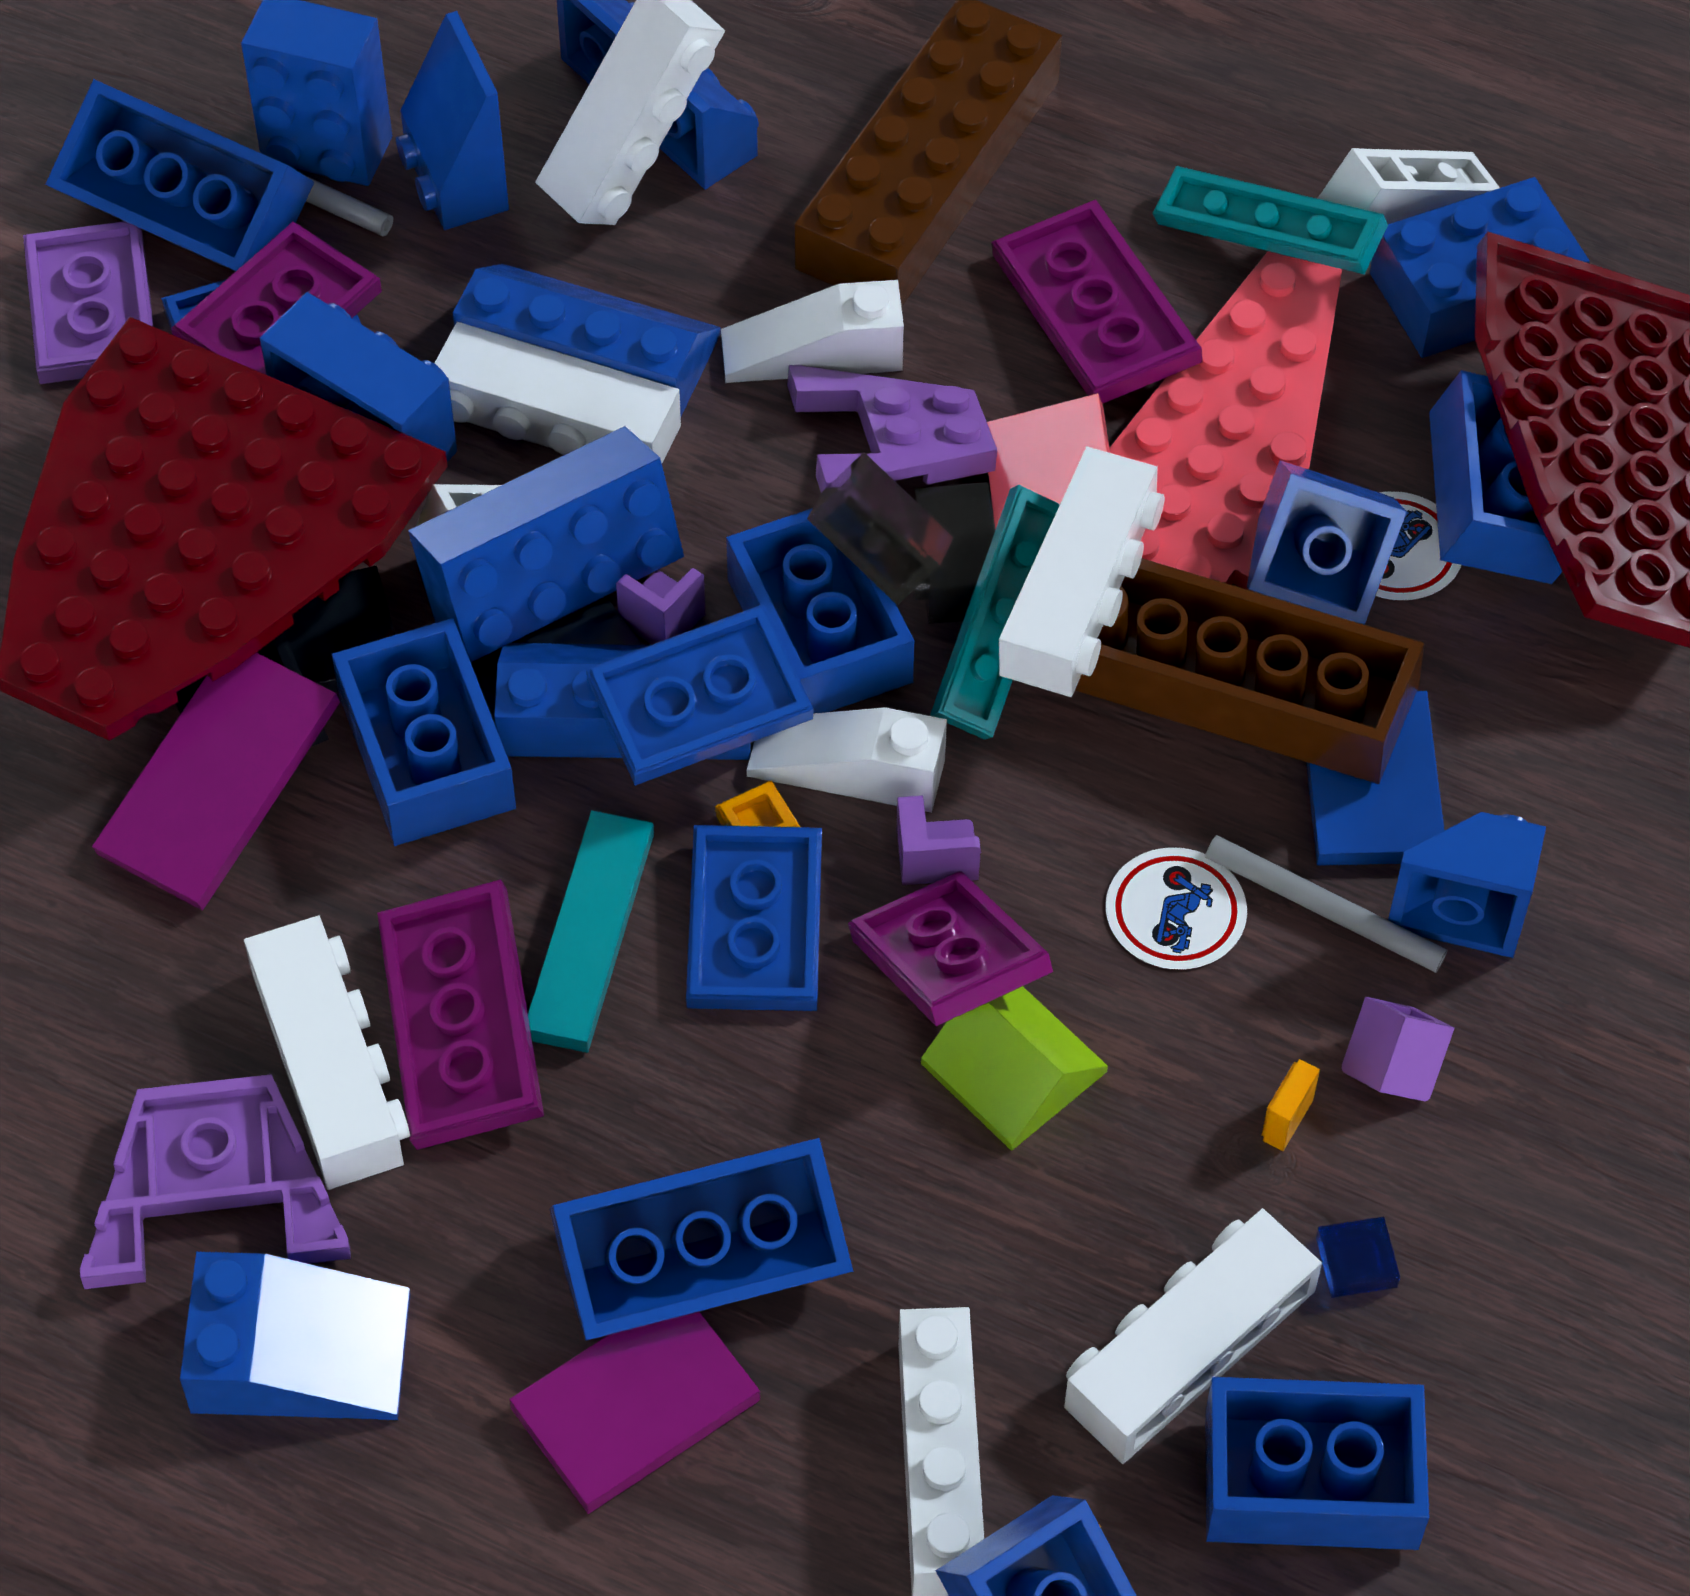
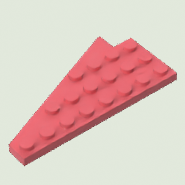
[1110,251,1342,593]

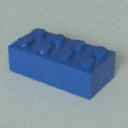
[408,426,684,662]

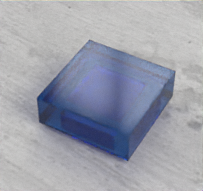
[1316,1217,1400,1298]

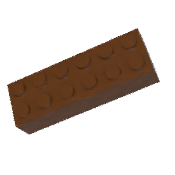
[795,0,1062,308]
[1075,558,1424,784]

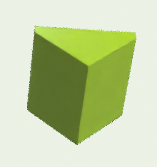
[921,986,1108,1151]

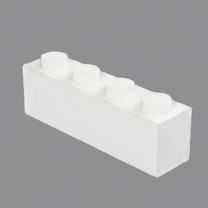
[535,0,725,225]
[434,322,681,463]
[999,446,1165,697]
[244,915,410,1190]
[1064,1208,1322,1464]
[898,1307,984,1596]

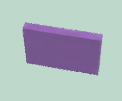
[23,221,154,384]

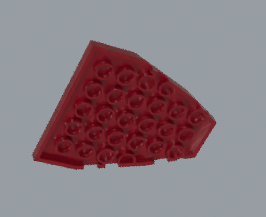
[1475,231,1690,648]
[0,317,447,741]

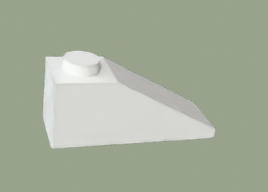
[1317,148,1500,224]
[721,280,904,383]
[747,707,947,813]

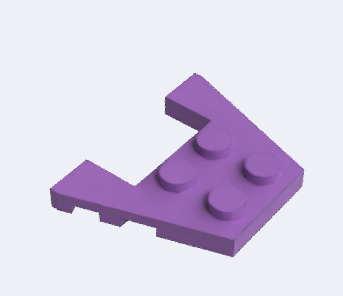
[787,365,997,504]
[80,1074,351,1289]

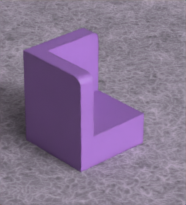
[616,568,705,645]
[896,795,981,885]
[1342,996,1454,1101]

